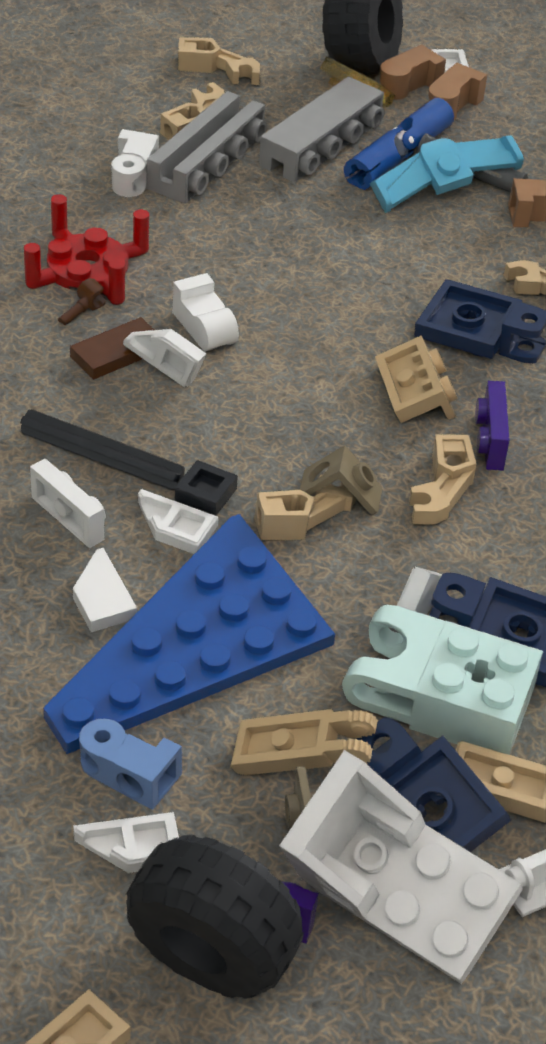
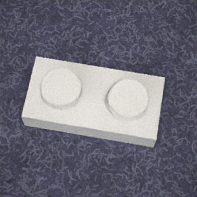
[30,459,106,548]

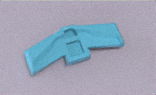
[369,135,524,213]

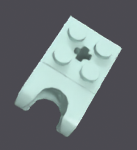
[342,605,543,755]

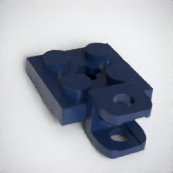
[414,279,546,364]
[429,573,546,687]
[356,717,511,852]

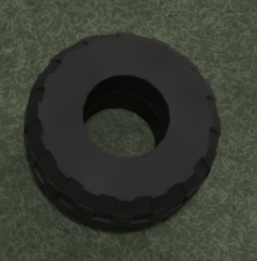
[322,0,403,75]
[126,835,304,999]

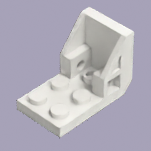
[279,750,523,984]

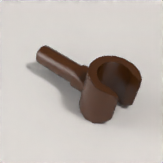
[58,278,105,326]

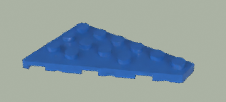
[43,514,335,754]

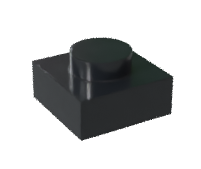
[175,460,238,516]

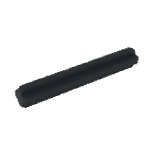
[20,409,185,490]

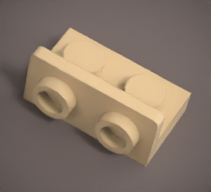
[375,335,458,423]

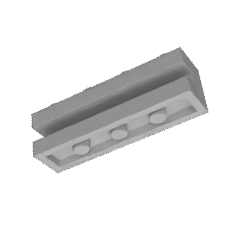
[259,76,384,183]
[146,91,267,204]

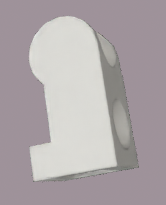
[112,129,159,197]
[172,273,239,352]

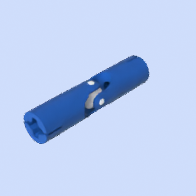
[344,98,454,190]

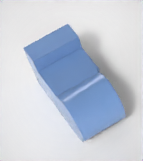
[79,719,182,810]

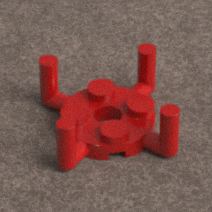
[24,194,149,305]

